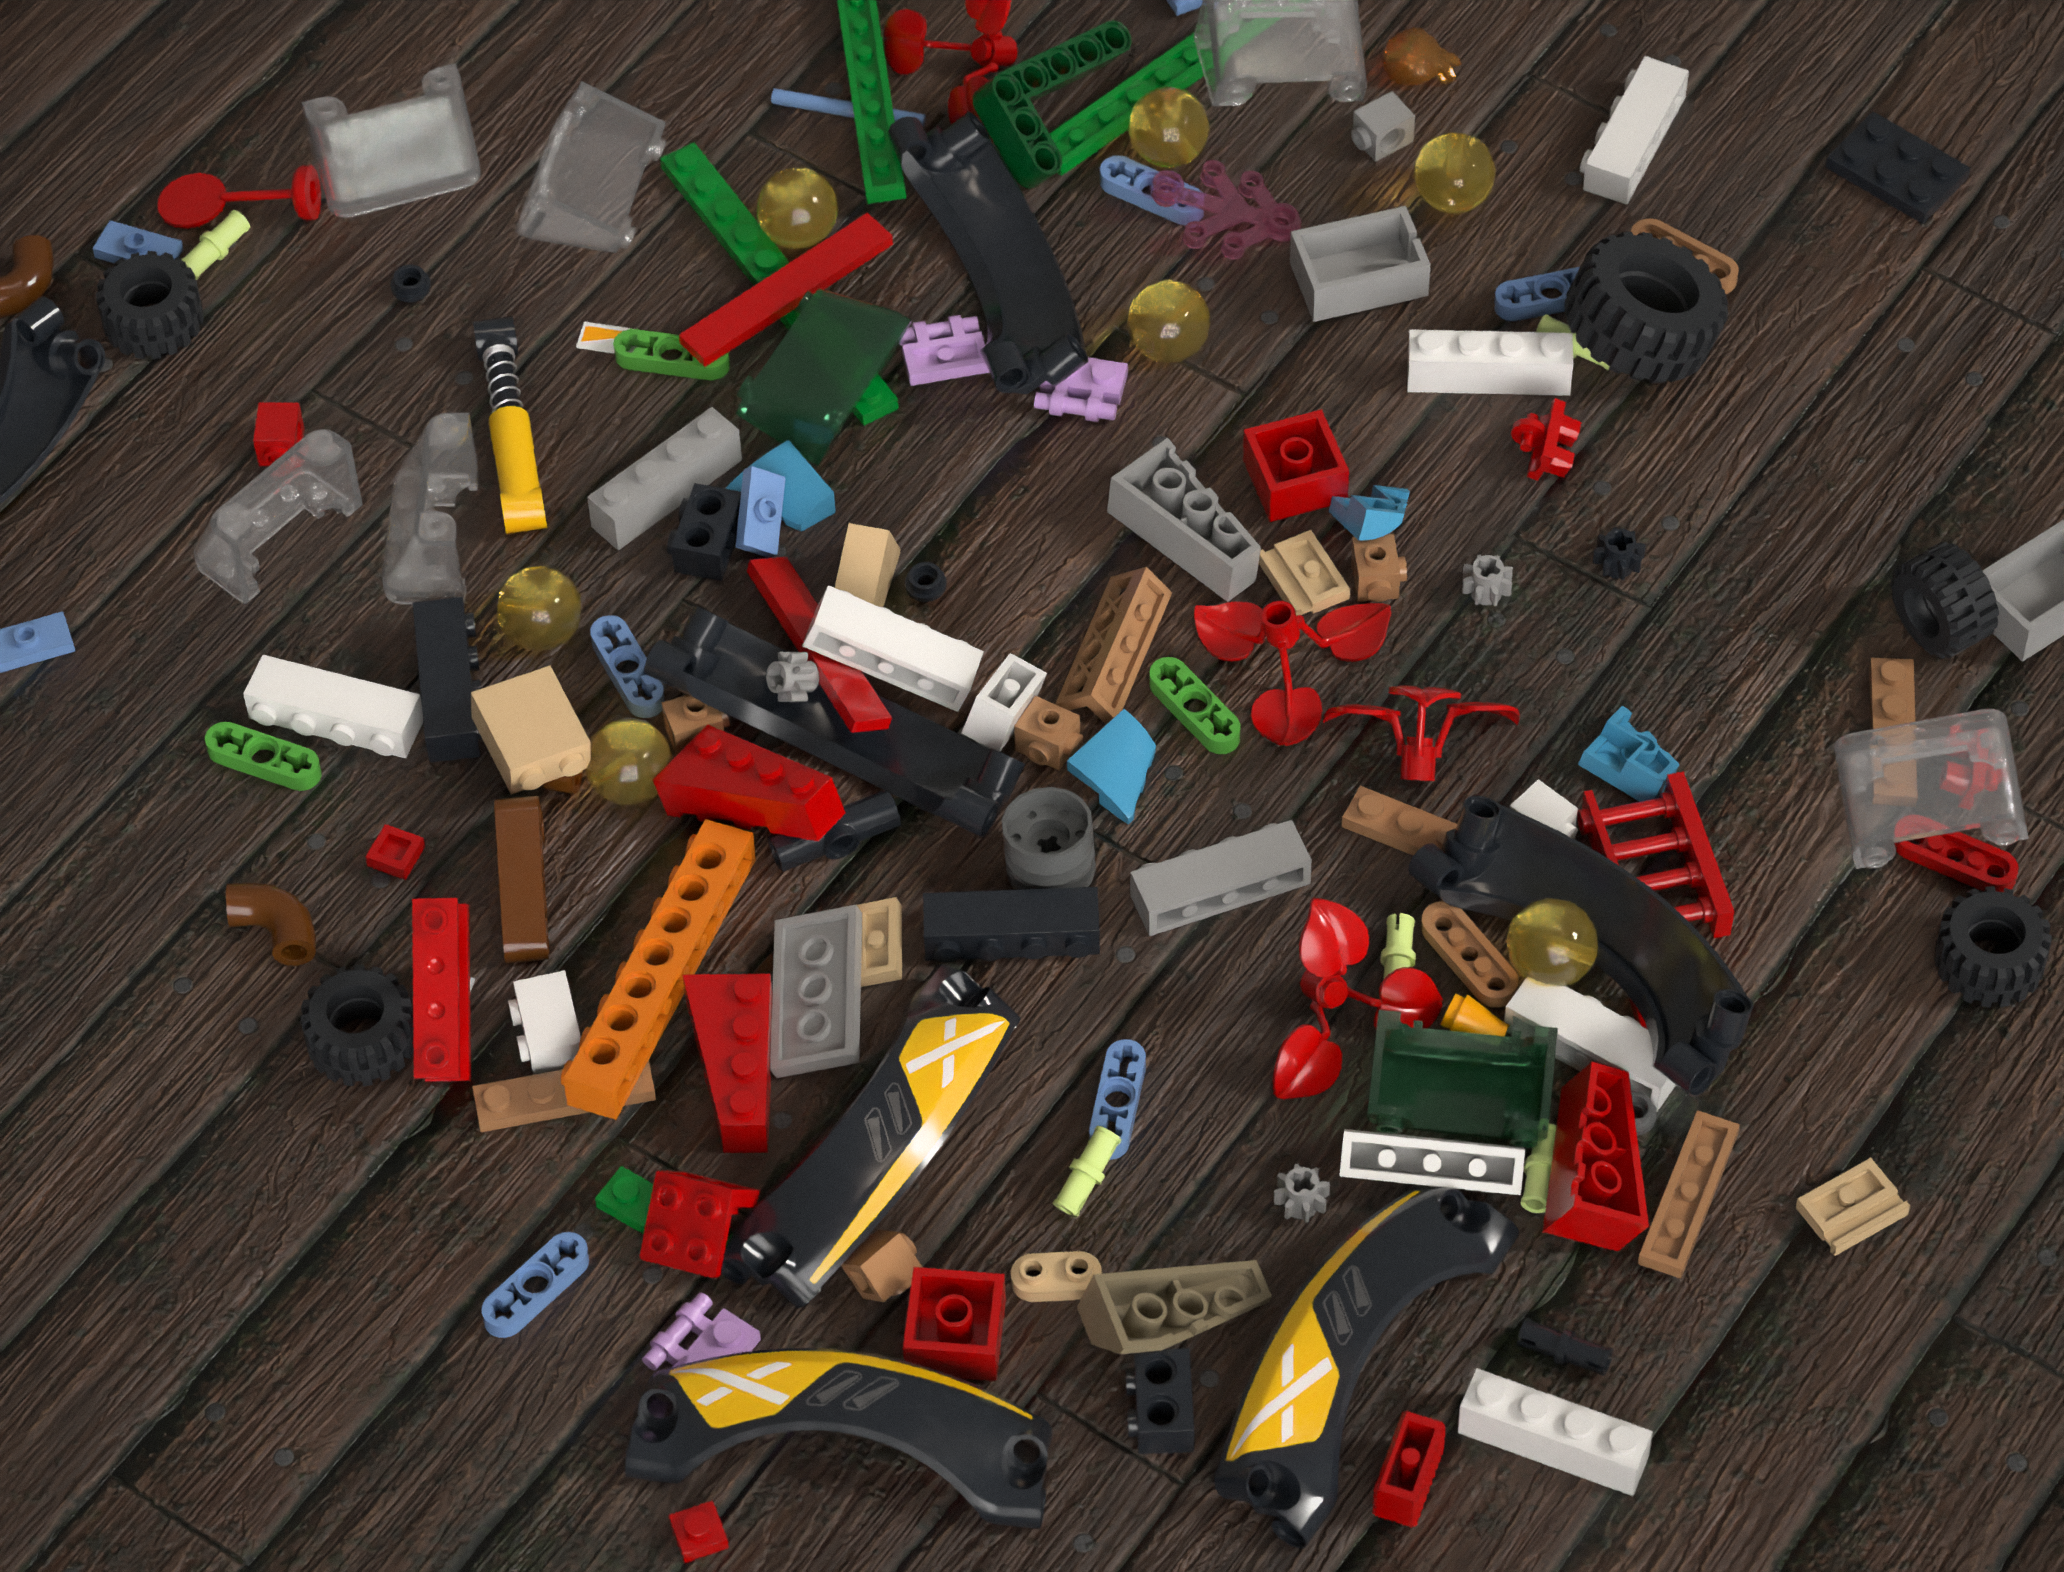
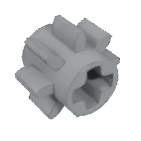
[1462,554,1513,606]
[766,652,819,702]
[1274,1164,1330,1223]

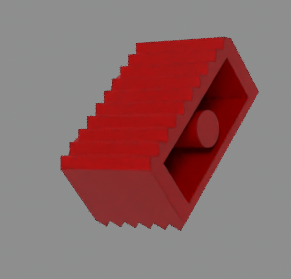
[1372,1411,1446,1527]

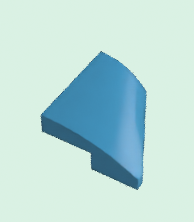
[725,440,836,532]
[1328,485,1410,541]
[1578,706,1680,802]
[1067,709,1156,825]

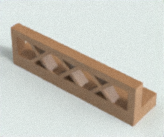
[1055,567,1172,724]

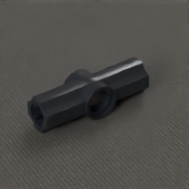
[767,790,901,872]

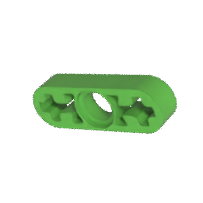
[613,329,730,380]
[1150,657,1241,754]
[205,722,322,791]

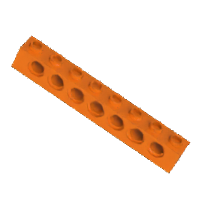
[561,819,756,1120]

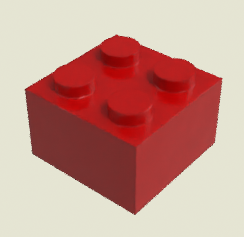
[1243,409,1349,522]
[903,1267,1006,1381]

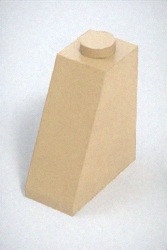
[835,523,901,607]

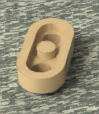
[1011,1251,1102,1302]

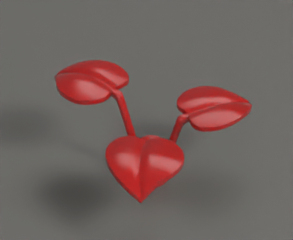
[883,0,1018,143]
[1194,601,1391,746]
[1323,685,1520,781]
[1273,898,1443,1099]

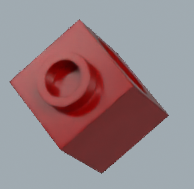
[253,402,304,468]

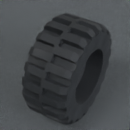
[1564,232,1728,383]

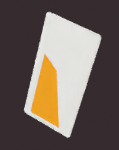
[576,322,637,354]

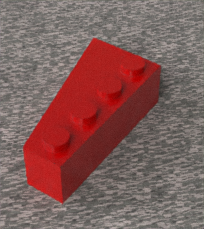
[652,724,846,841]
[682,974,772,1153]
[1543,1062,1649,1251]

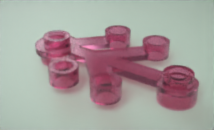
[1151,160,1301,259]

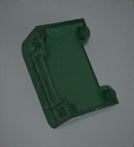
[735,288,912,466]
[1368,1010,1558,1148]

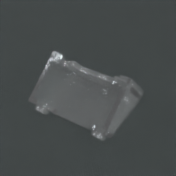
[1194,0,1367,106]
[302,63,481,218]
[515,81,666,253]
[382,413,479,605]
[193,429,363,605]
[1834,709,2029,869]

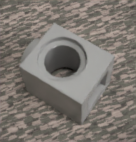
[1351,91,1415,162]

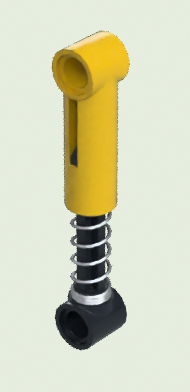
[473,316,547,534]

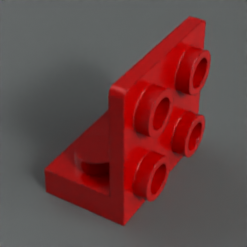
[640,1170,760,1278]

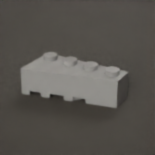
[1107,438,1261,602]

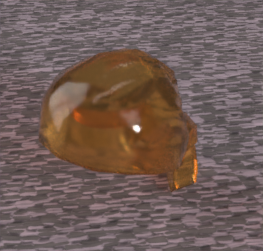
[1382,27,1461,85]

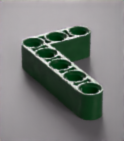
[973,20,1132,189]

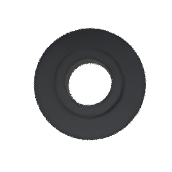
[390,264,431,302]
[905,562,947,602]

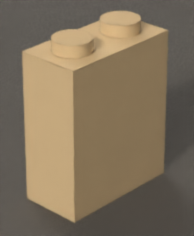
[471,666,591,795]

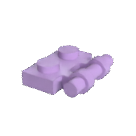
[897,315,989,386]
[1034,357,1128,422]
[642,1292,761,1371]

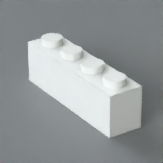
[1580,56,1689,205]
[1407,330,1573,396]
[802,585,984,712]
[243,655,423,758]
[1504,969,1676,1112]
[1340,1129,1525,1195]
[1458,1368,1653,1496]

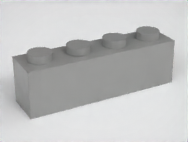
[587,407,742,551]
[1130,820,1312,936]

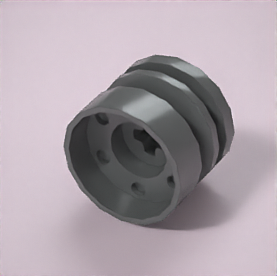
[1002,787,1096,890]

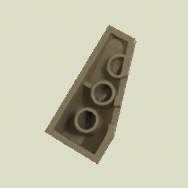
[1077,1260,1272,1354]

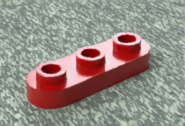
[1893,815,2019,892]

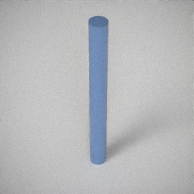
[771,88,926,128]

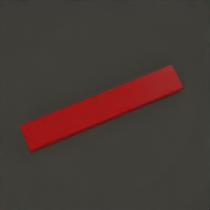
[679,213,893,367]
[746,557,892,733]

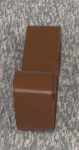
[494,796,550,963]

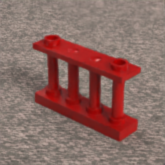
[1577,771,1734,938]
[412,898,471,1082]

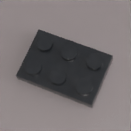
[1826,111,1971,224]

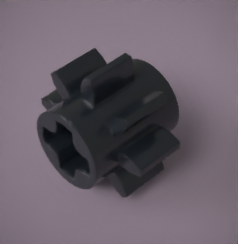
[1593,527,1646,580]

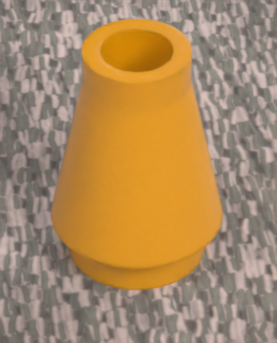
[1441,994,1510,1048]

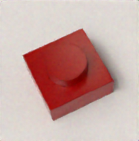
[365,824,425,880]
[668,1500,729,1563]

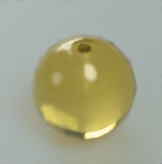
[1128,86,1210,168]
[1414,132,1496,214]
[756,167,838,250]
[1127,280,1210,363]
[497,566,581,651]
[585,717,672,806]
[1507,898,1598,987]

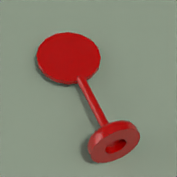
[158,165,321,229]

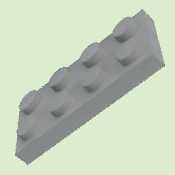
[770,904,862,1078]

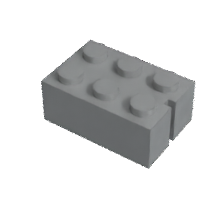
[1290,206,1430,322]
[1983,520,2064,662]

